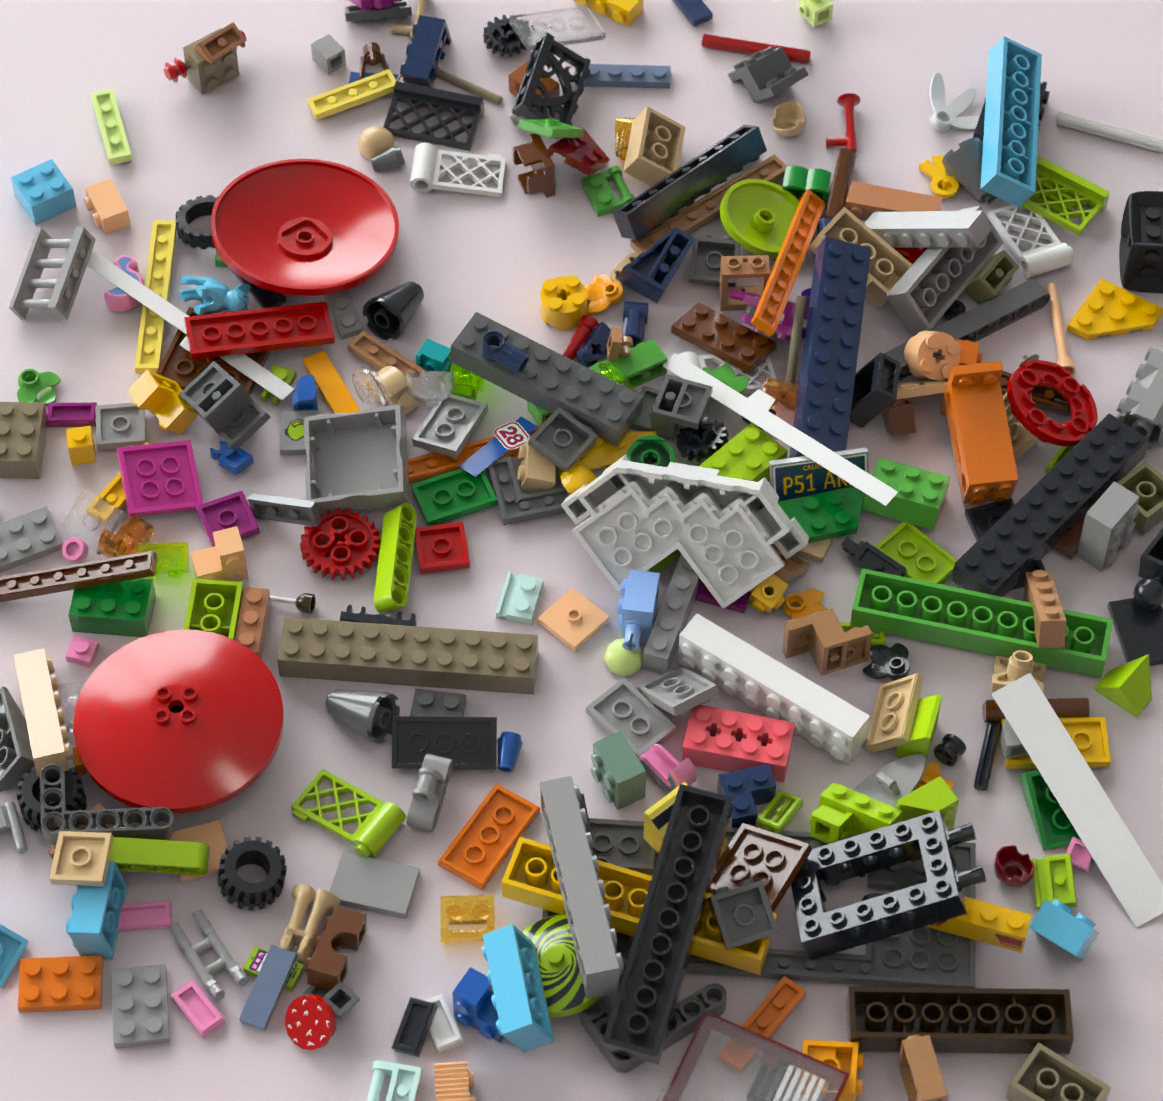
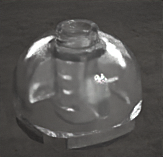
[406,371,454,407]

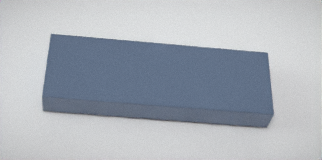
[239,944,298,1031]

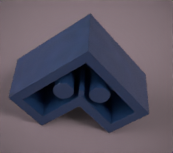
[717,764,776,828]

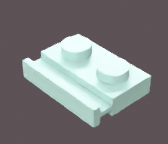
[496,572,544,625]

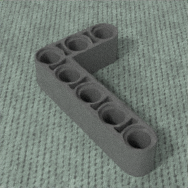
[40,764,174,845]
[580,983,727,1073]

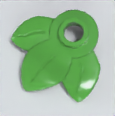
[702,363,748,402]
[17,369,61,405]

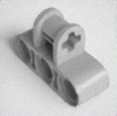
[407,754,453,832]

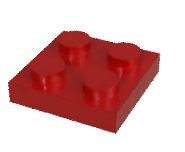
[415,522,470,574]

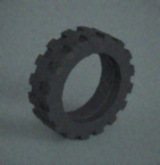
[175,195,219,249]

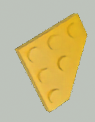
[1067,278,1163,341]

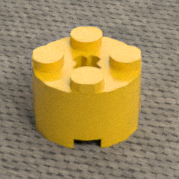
[540,275,587,331]

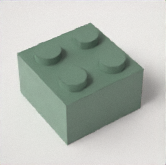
[591,731,646,810]

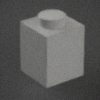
[311,34,346,75]

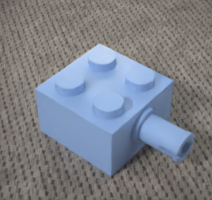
[617,569,660,651]

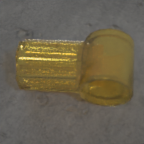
[615,117,635,160]

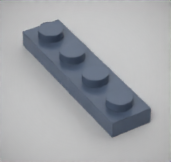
[583,64,671,89]

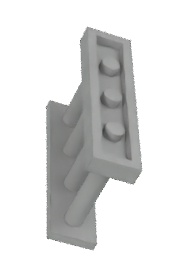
[9,227,96,320]

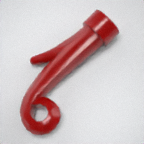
[562,314,599,364]

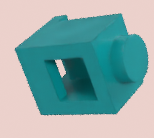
[415,339,454,377]

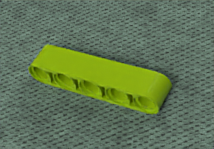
[373,503,417,615]
[110,837,210,875]

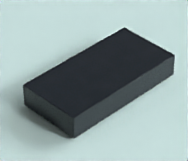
[392,997,438,1057]

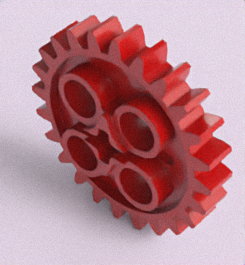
[300,508,381,581]

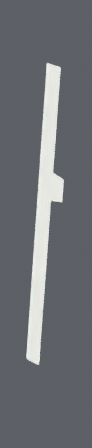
[65,248,294,400]
[663,353,898,506]

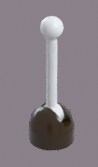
[270,593,316,614]

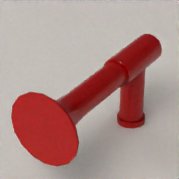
[826,93,861,153]

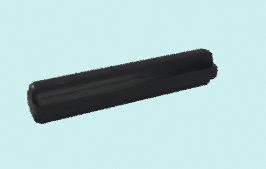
[974,721,1001,791]

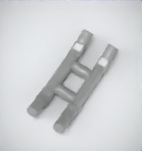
[168,909,249,1000]

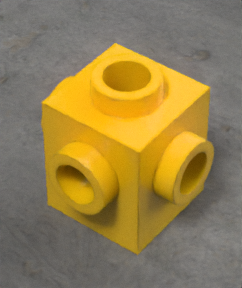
[748,574,789,614]

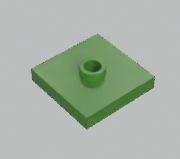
[518,118,584,138]

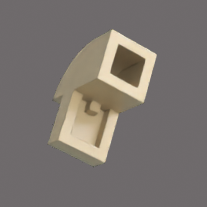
[365,366,420,415]

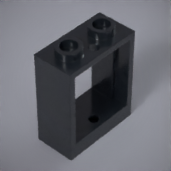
[850,352,901,428]

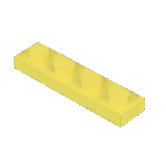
[307,69,396,121]

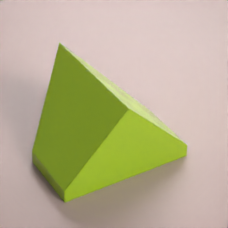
[1094,654,1152,718]

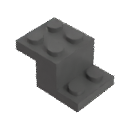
[728,46,809,102]
[179,361,271,451]
[631,374,713,441]

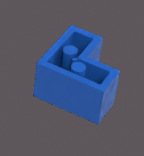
[452,967,504,1043]

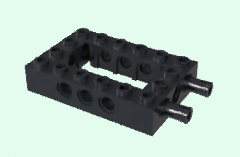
[791,810,986,960]

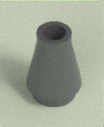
[370,146,405,172]

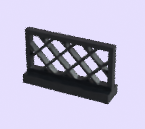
[383,81,485,151]

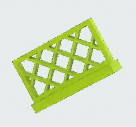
[1021,155,1110,235]

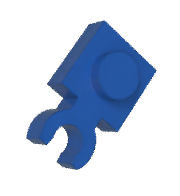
[209,441,254,475]

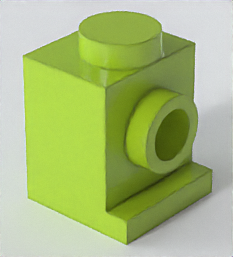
[809,804,853,844]

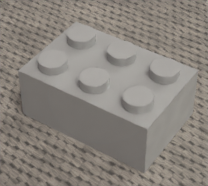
[1077,481,1140,572]

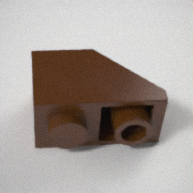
[881,398,916,436]

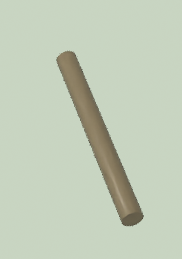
[436,68,503,105]
[784,296,806,392]

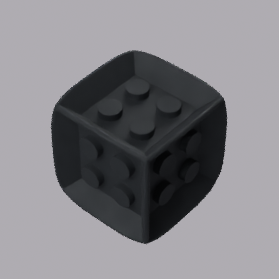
[1119,191,1163,293]

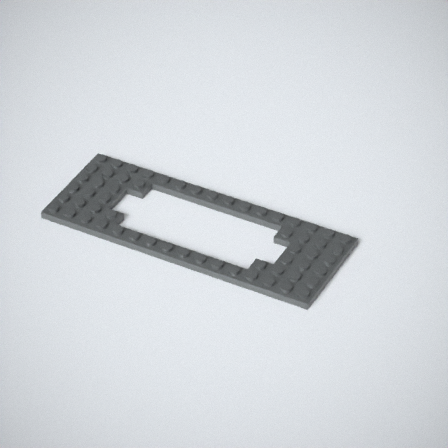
[542,818,976,988]

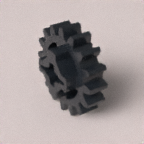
[483,15,531,57]
[676,417,729,463]

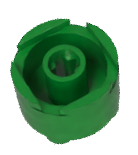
[626,435,675,467]

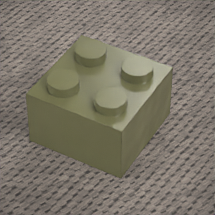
[1117,461,1163,535]

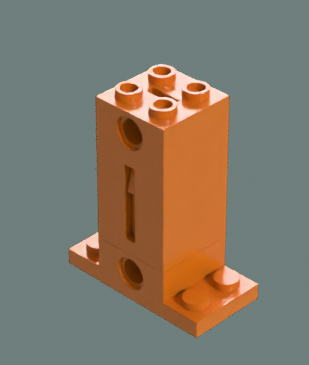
[940,361,1019,505]

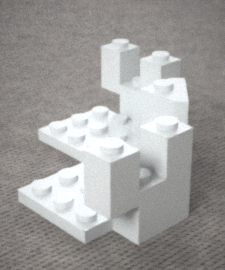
[561,455,809,609]

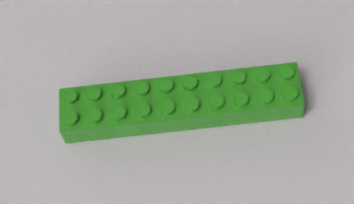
[850,568,1113,678]

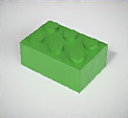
[863,458,950,530]

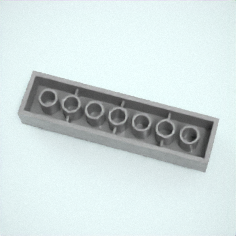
[540,776,623,999]

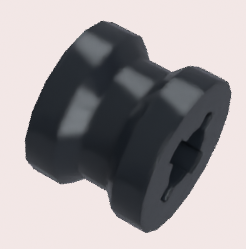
[933,734,967,766]

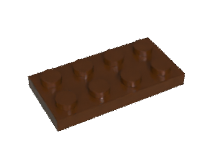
[671,302,777,373]

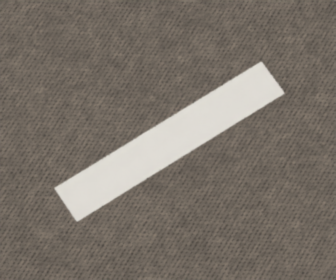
[992,673,1163,928]

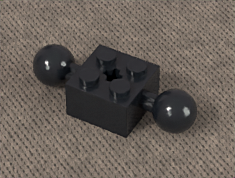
[1133,528,1163,610]

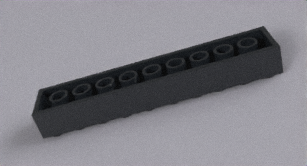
[952,413,1149,597]
[603,784,734,1065]

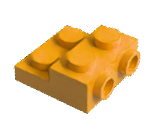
[800,1040,865,1101]

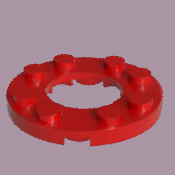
[1007,360,1098,446]

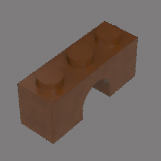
[304,906,367,991]

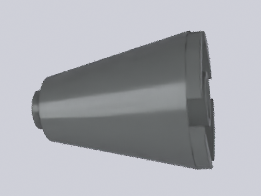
[942,137,997,203]
[325,689,400,744]

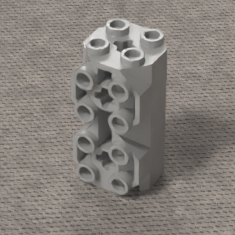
[1116,346,1163,450]

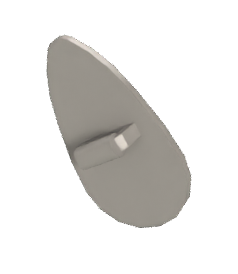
[854,753,927,808]

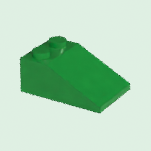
[1019,770,1081,850]

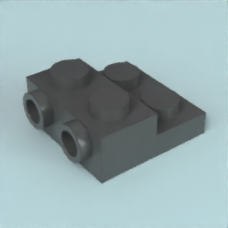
[689,235,741,286]
[528,407,597,473]
[707,878,779,950]

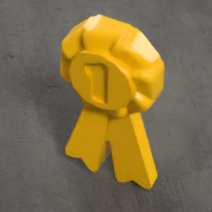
[919,154,959,200]

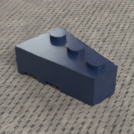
[400,15,452,88]
[617,227,695,303]

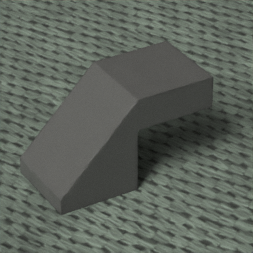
[303,981,360,1019]

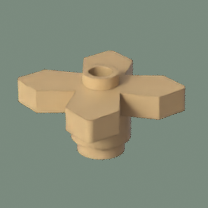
[990,650,1046,692]

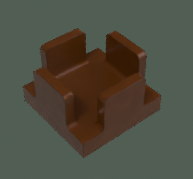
[513,133,555,198]

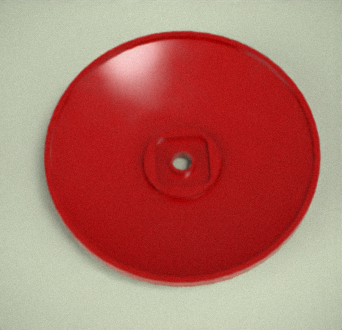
[211,159,399,296]
[73,629,284,814]

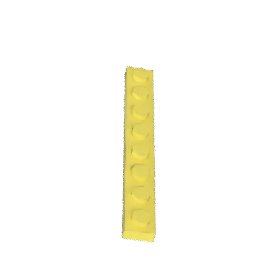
[135,220,177,374]

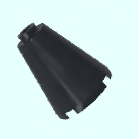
[362,281,424,340]

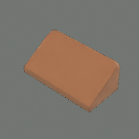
[195,22,247,64]

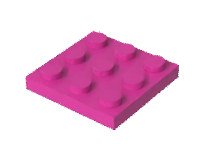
[117,440,203,518]

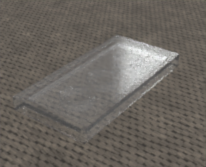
[508,5,606,51]

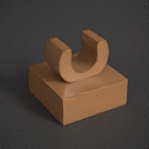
[606,327,633,362]

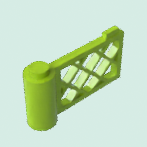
[291,769,406,858]

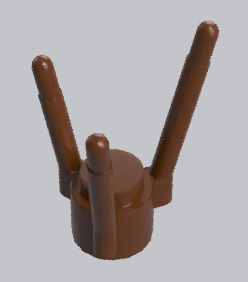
[358,42,389,80]

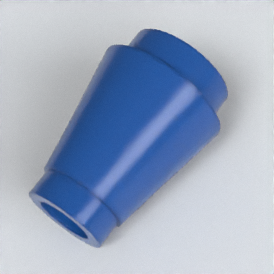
[497,732,523,772]

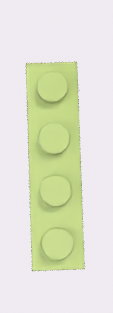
[91,89,132,165]

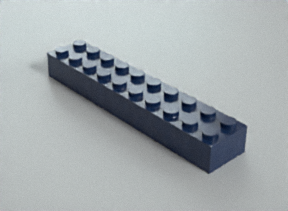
[789,237,871,458]

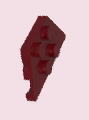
[545,128,610,176]

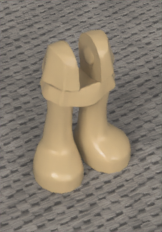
[279,884,341,963]

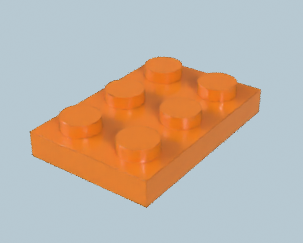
[17,955,104,1013]

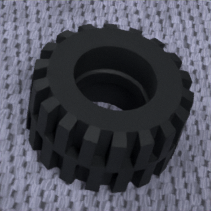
[16,766,87,833]
[218,836,287,911]

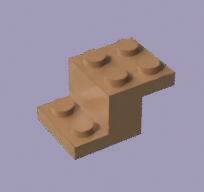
[782,608,872,676]

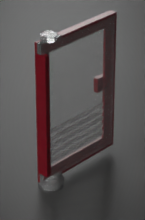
[656,1010,850,1101]

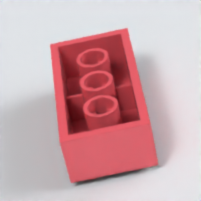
[682,704,795,782]

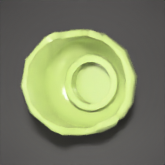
[604,638,643,676]

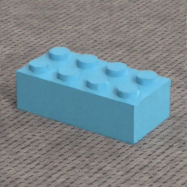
[482,924,554,1053]

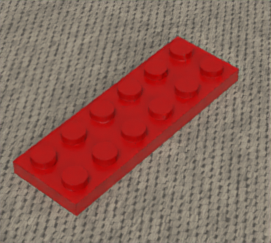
[184,301,335,360]

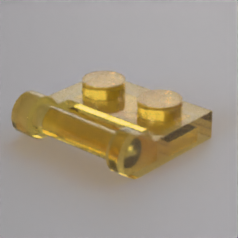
[440,895,495,944]

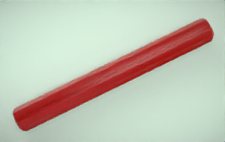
[701,34,811,63]

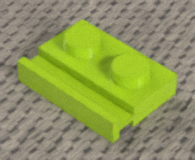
[1031,853,1077,911]

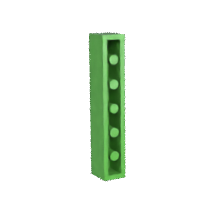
[527,339,668,425]

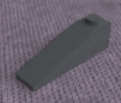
[0,686,35,792]

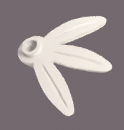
[930,72,979,131]

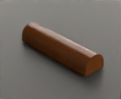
[824,148,857,218]
[1000,371,1071,416]
[982,698,1090,723]

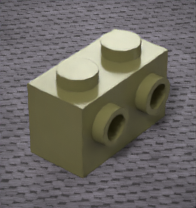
[965,250,1019,304]

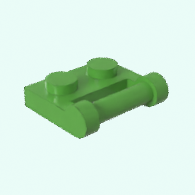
[581,166,635,217]

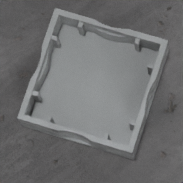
[304,404,410,516]

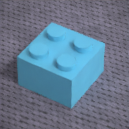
[10,159,77,225]
[1029,899,1099,960]

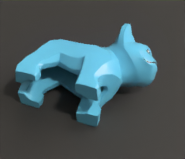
[179,276,251,315]

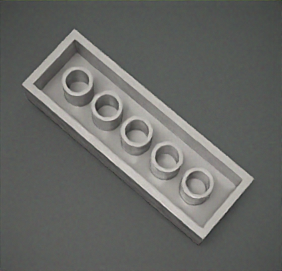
[886,206,1003,333]

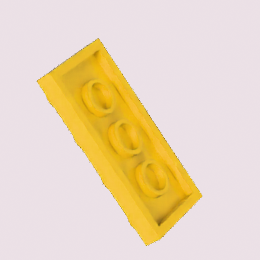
[1001,717,1111,769]

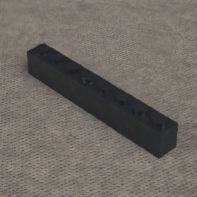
[613,125,767,241]

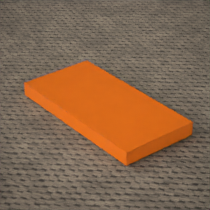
[438,783,540,891]

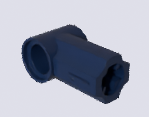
[623,301,648,347]
[482,331,530,374]

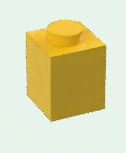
[66,426,96,466]

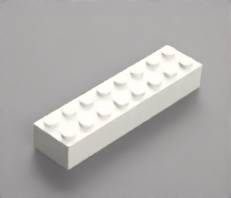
[678,614,870,764]

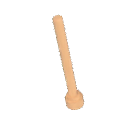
[1047,283,1075,376]

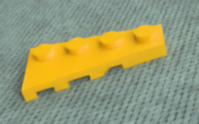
[559,431,657,479]

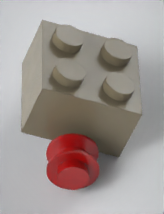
[164,28,247,95]

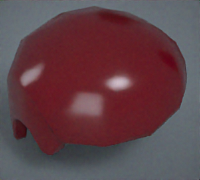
[994,845,1035,887]

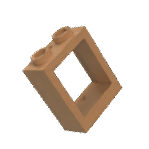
[719,255,770,311]
[898,1035,948,1101]

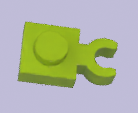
[261,365,297,406]

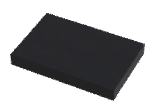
[1108,598,1163,666]

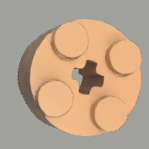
[904,331,961,380]

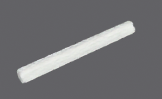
[1056,111,1163,153]

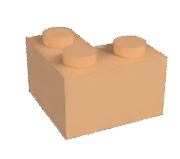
[191,526,249,582]

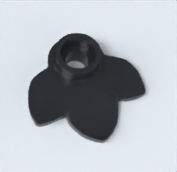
[862,643,910,680]

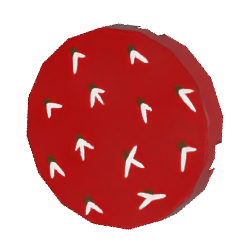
[285,994,336,1050]

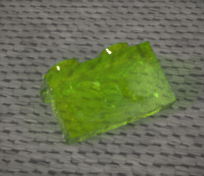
[138,542,190,578]

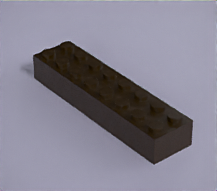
[846,987,1074,1054]

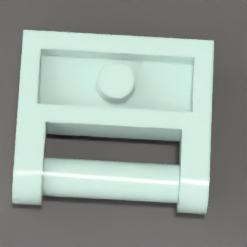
[367,1060,422,1101]

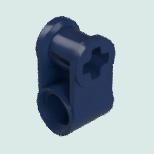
[577,322,611,367]

